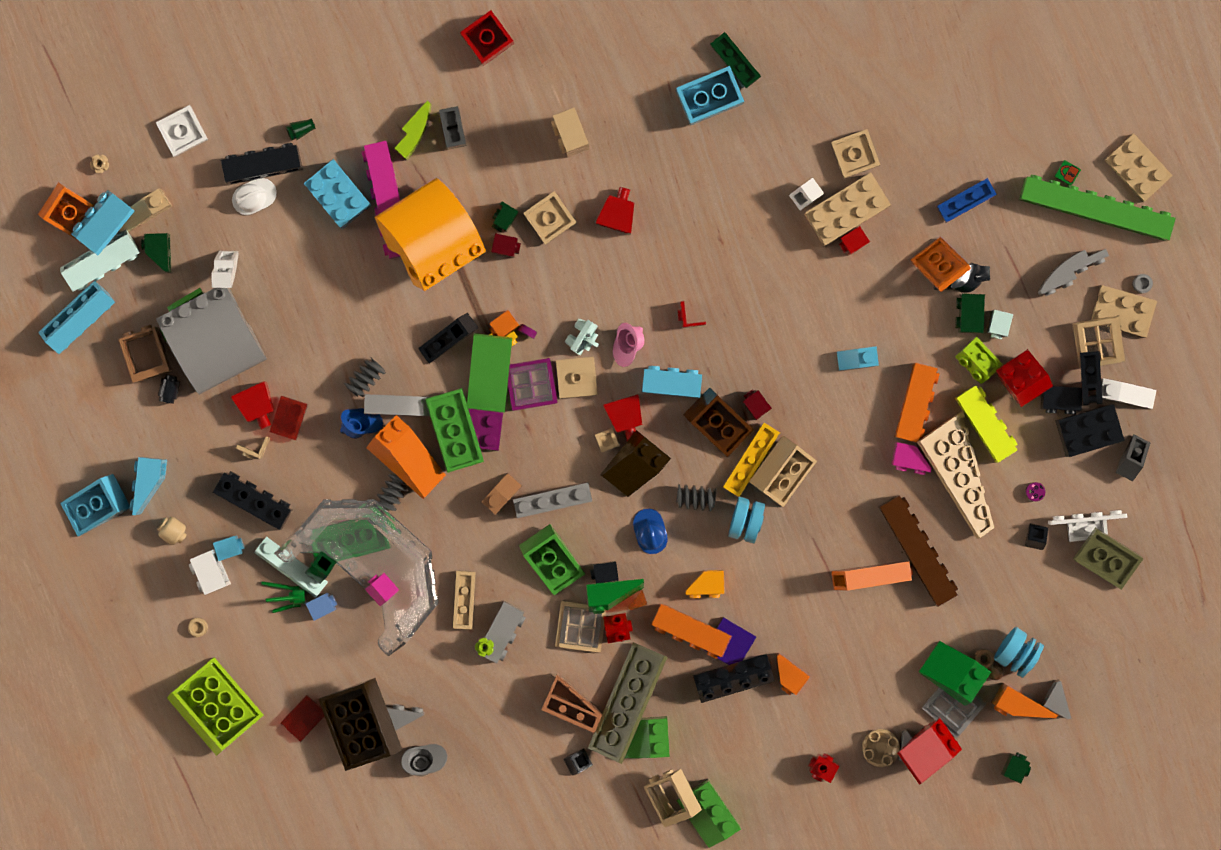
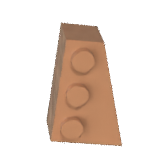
[541,673,602,733]

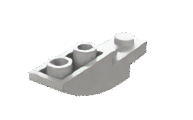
[1038,249,1109,297]

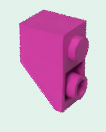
[891,442,932,475]

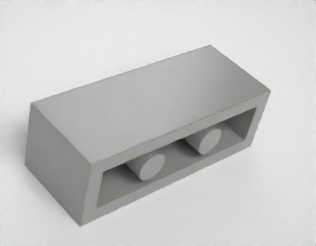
[477,601,526,664]

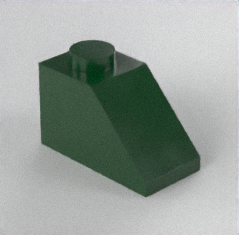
[141,233,171,273]

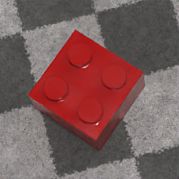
[460,10,514,66]
[996,349,1053,407]

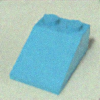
[60,474,130,537]

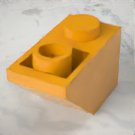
[685,570,724,598]

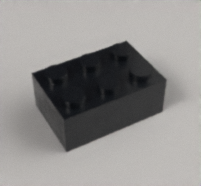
[1055,404,1125,457]

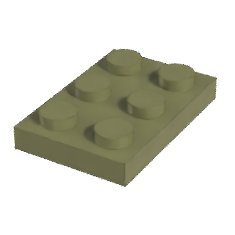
[1073,527,1143,590]

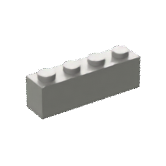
[513,482,592,518]

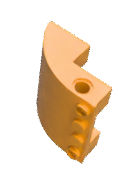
[374,178,486,291]

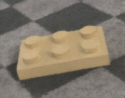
[1105,134,1173,202]
[1091,285,1157,338]

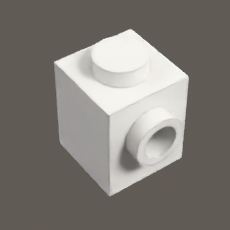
[789,178,824,211]

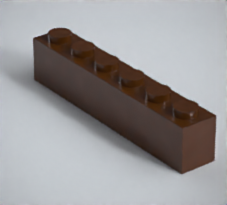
[878,495,958,607]

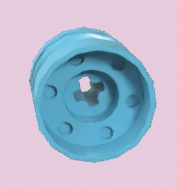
[994,627,1044,678]

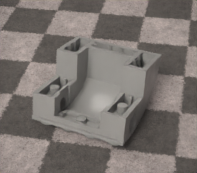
[156,288,267,395]

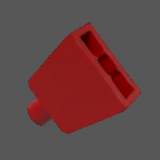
[596,187,635,235]
[231,381,274,430]
[603,394,643,441]

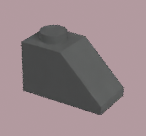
[1116,434,1151,481]

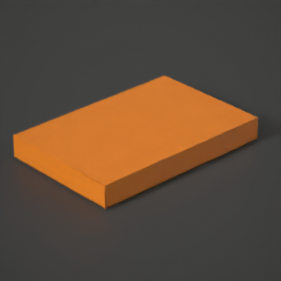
[910,237,971,292]

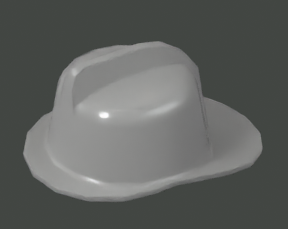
[401,744,447,777]

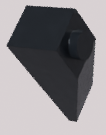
[418,312,478,364]

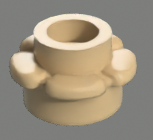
[90,155,109,173]

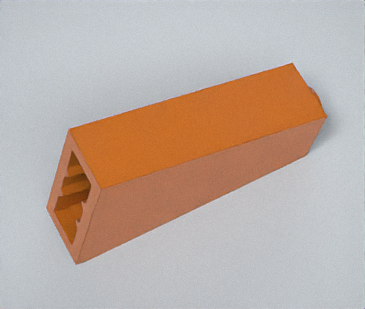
[831,561,913,591]

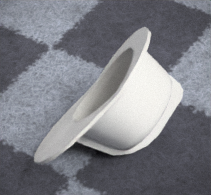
[232,178,277,215]

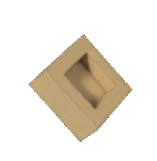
[595,428,620,452]

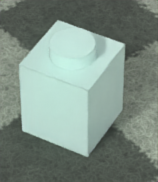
[987,310,1013,340]

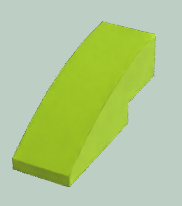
[395,100,431,160]

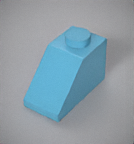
[837,346,879,371]

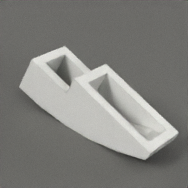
[212,251,238,288]

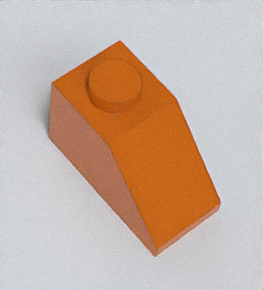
[776,653,810,695]

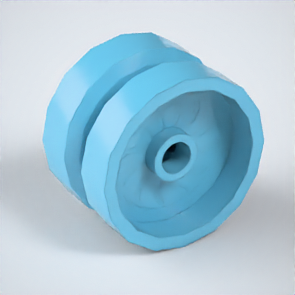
[728,497,765,544]

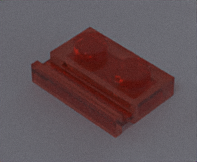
[270,396,308,441]
[280,695,324,742]

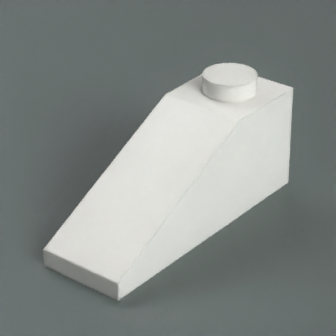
[1101,378,1156,409]

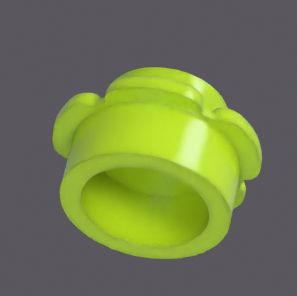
[475,638,494,657]

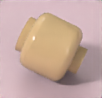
[157,517,187,545]

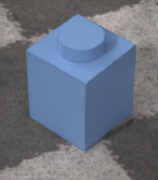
[306,593,337,621]

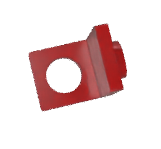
[677,301,706,328]

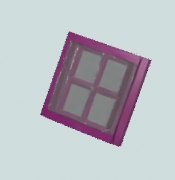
[508,358,558,411]

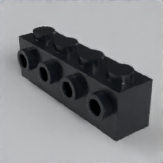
[213,471,293,530]
[693,654,775,703]

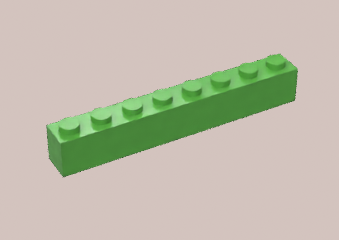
[1019,174,1176,241]

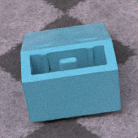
[130,457,167,515]

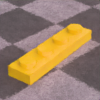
[723,422,780,497]

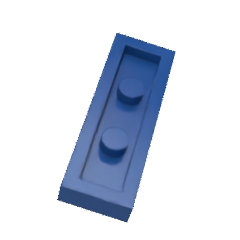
[936,178,997,223]

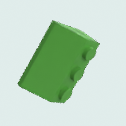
[676,779,741,848]

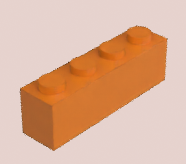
[894,363,940,443]
[652,604,732,659]

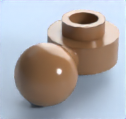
[974,649,1004,680]

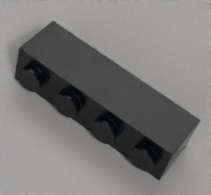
[221,143,303,185]

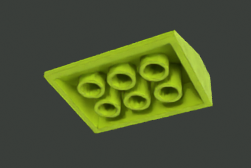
[167,657,264,756]

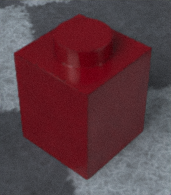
[491,233,521,258]
[742,389,772,420]

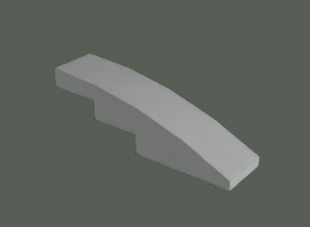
[364,394,431,416]

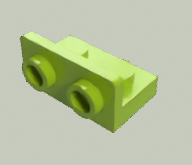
[955,337,1003,384]

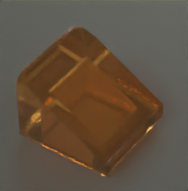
[628,590,647,610]

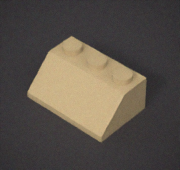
[749,436,817,507]

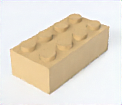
[804,173,891,246]

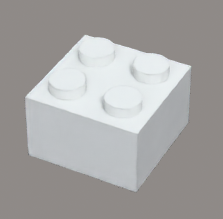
[189,549,231,595]

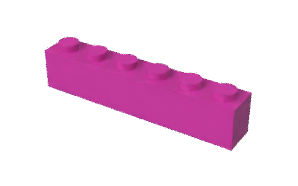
[362,141,401,259]

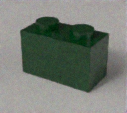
[955,293,985,333]

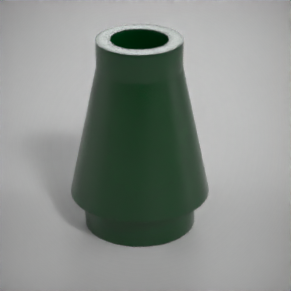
[286,118,316,141]

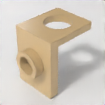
[236,436,271,459]

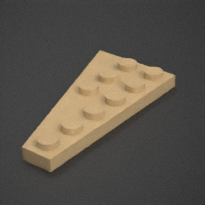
[917,411,994,539]

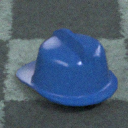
[340,408,383,439]
[633,508,668,554]

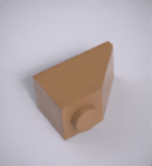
[482,474,522,515]

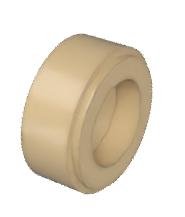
[188,618,208,637]

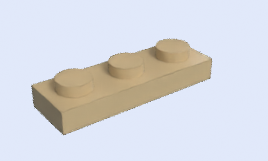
[453,571,476,630]

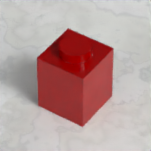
[839,226,870,255]

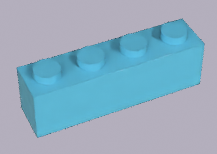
[38,280,115,354]

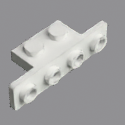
[1048,510,1127,542]

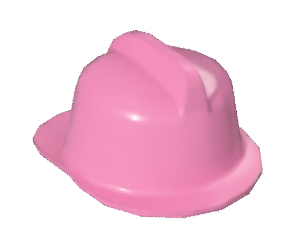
[613,323,644,367]

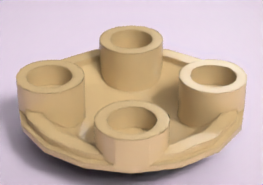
[862,729,900,767]

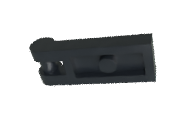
[1080,351,1103,405]

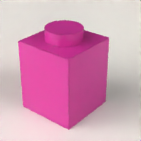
[365,573,399,606]

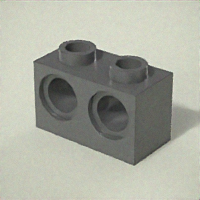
[439,106,467,150]

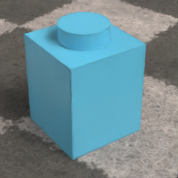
[213,535,244,561]

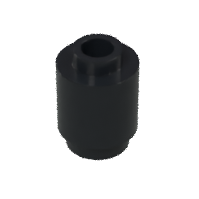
[158,374,180,404]

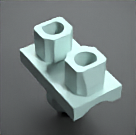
[565,319,599,356]

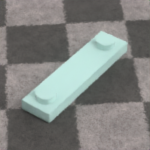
[254,536,328,598]

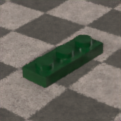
[710,32,761,89]

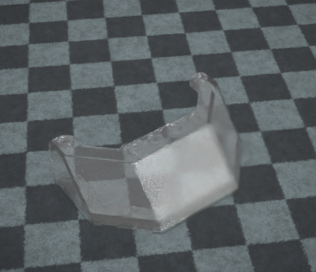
[274,499,439,656]

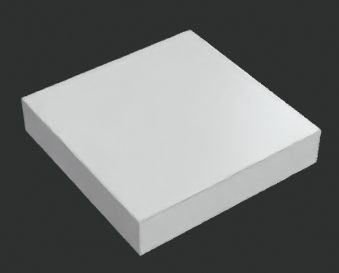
[156,105,208,157]

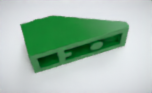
[586,579,644,614]

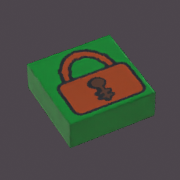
[1054,160,1081,185]

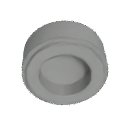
[1132,274,1153,293]

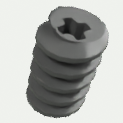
[343,357,386,397]
[373,474,408,511]
[676,484,716,512]

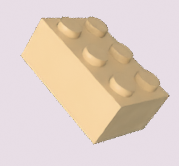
[551,107,589,157]

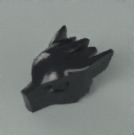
[934,263,990,293]

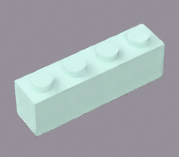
[60,229,139,291]

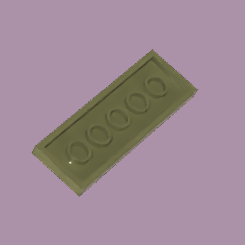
[588,642,667,764]

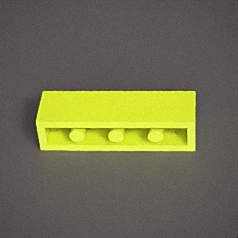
[955,386,1018,463]

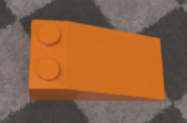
[366,415,446,499]

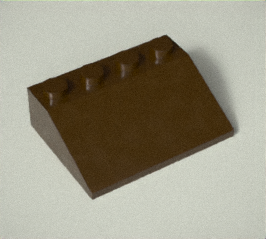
[318,678,403,771]

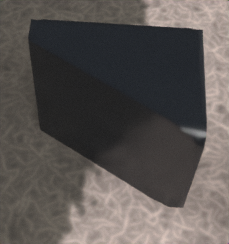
[1025,523,1049,550]
[564,748,593,775]

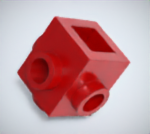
[603,613,633,644]
[808,753,840,783]

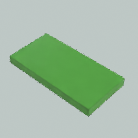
[467,333,512,413]
[425,388,484,473]

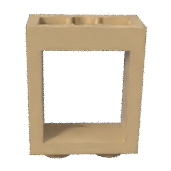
[644,769,702,828]

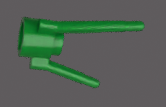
[261,581,305,613]

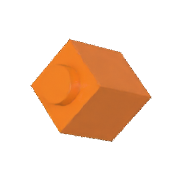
[489,310,519,337]

